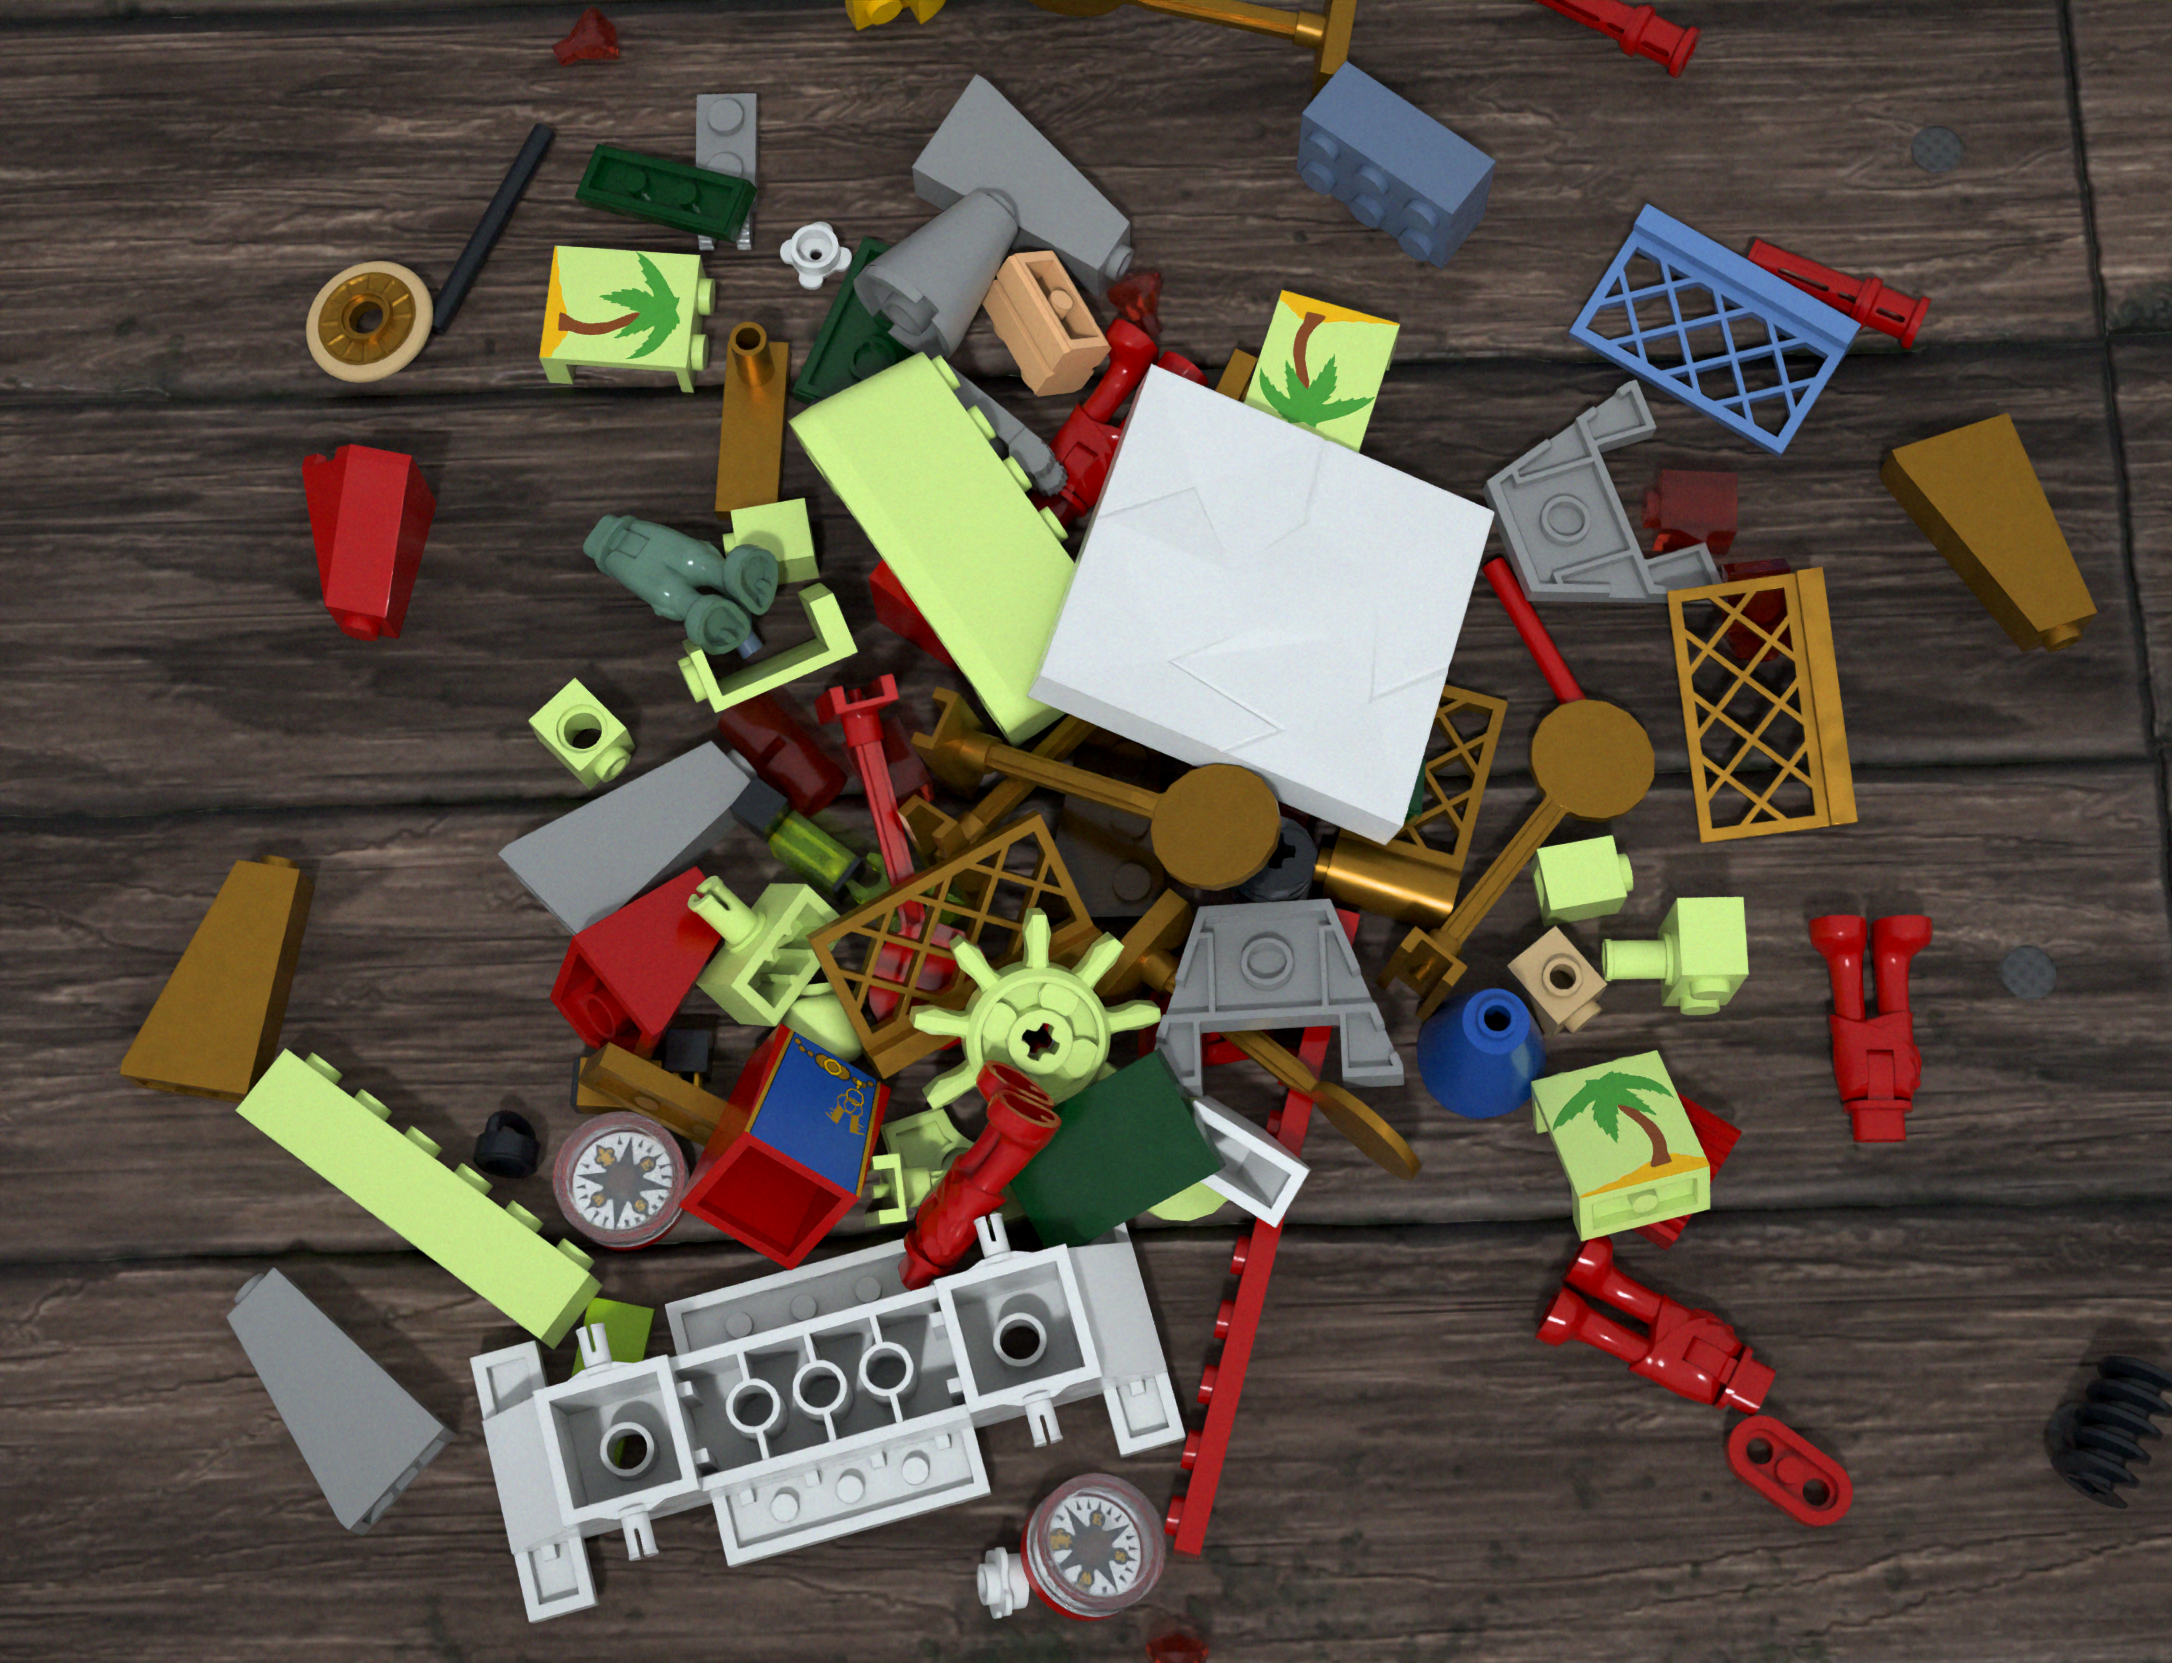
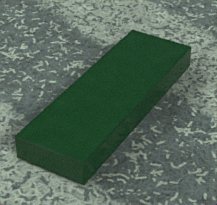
[575,144,757,244]

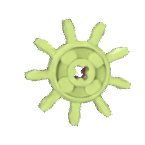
[909,908,1161,1128]

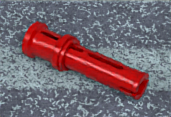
[1533,0,1701,79]
[1747,238,1932,350]

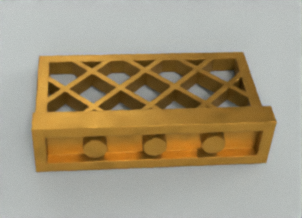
[1667,567,1858,843]
[805,810,1103,1080]

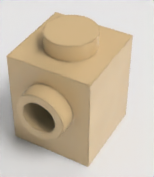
[1500,926,1608,1039]

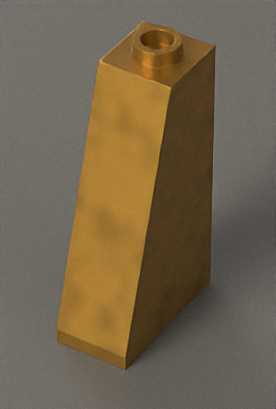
[1879,413,2098,653]
[119,855,315,1104]

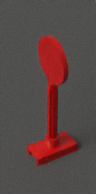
[814,673,987,1050]

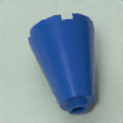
[1416,988,1547,1119]

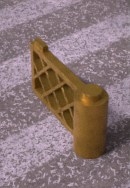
[1312,684,1508,930]

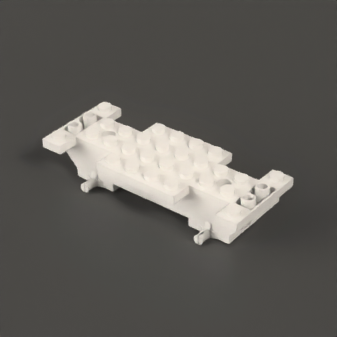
[470,1213,1186,1624]

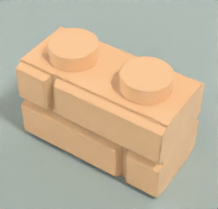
[982,250,1111,397]

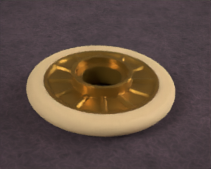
[306,261,433,383]

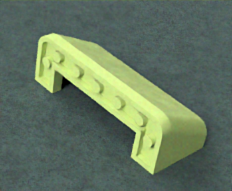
[788,351,1075,748]

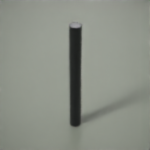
[431,123,556,336]

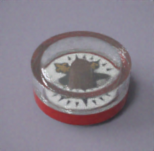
[553,1111,691,1251]
[1020,1473,1166,1621]

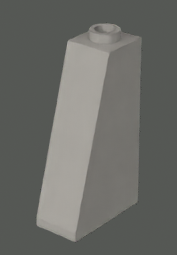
[912,74,1134,297]
[498,741,759,936]
[226,1267,457,1536]

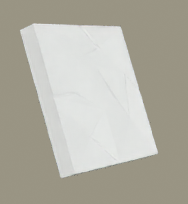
[1027,364,1495,846]

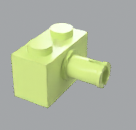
[687,875,842,1027]
[1601,897,1749,1015]

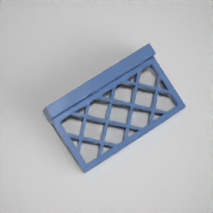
[1568,204,1861,458]

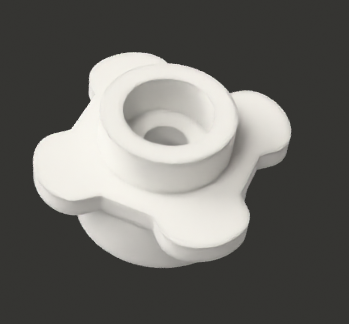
[780,222,852,290]
[977,1547,1029,1619]

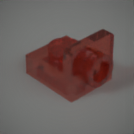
[1722,558,1792,662]

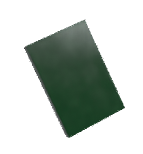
[792,236,944,405]
[1009,1047,1226,1249]

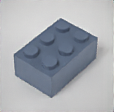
[1296,61,1496,270]

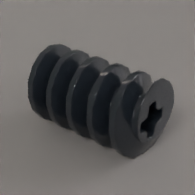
[1230,816,1318,904]
[2050,1355,2172,1509]

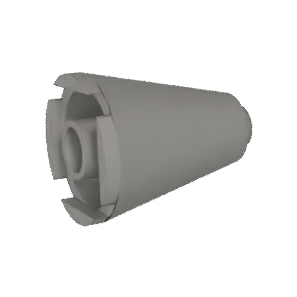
[853,191,1018,361]

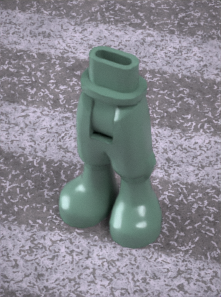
[583,514,779,655]

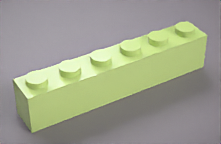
[235,1048,603,1350]

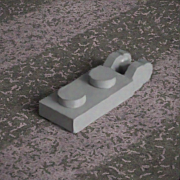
[696,93,759,251]
[945,361,1069,498]

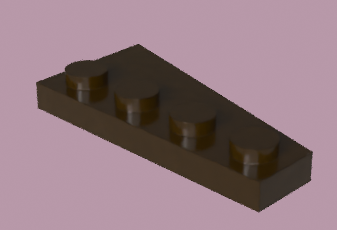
[1039,726,1164,925]

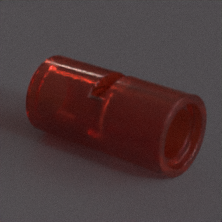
[717,691,848,820]

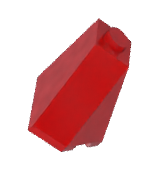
[302,444,437,641]
[549,866,724,1061]

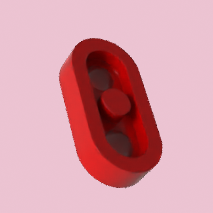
[1724,1415,1853,1528]

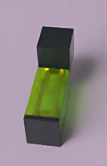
[730,776,866,904]

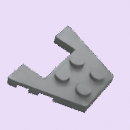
[1482,380,1722,604]
[1154,899,1404,1097]

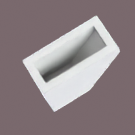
[1192,1095,1311,1228]

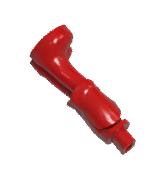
[1028,318,1209,530]
[1808,915,1933,1143]
[898,1060,1062,1291]
[1534,1235,1776,1417]

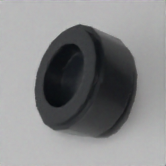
[473,1110,542,1179]

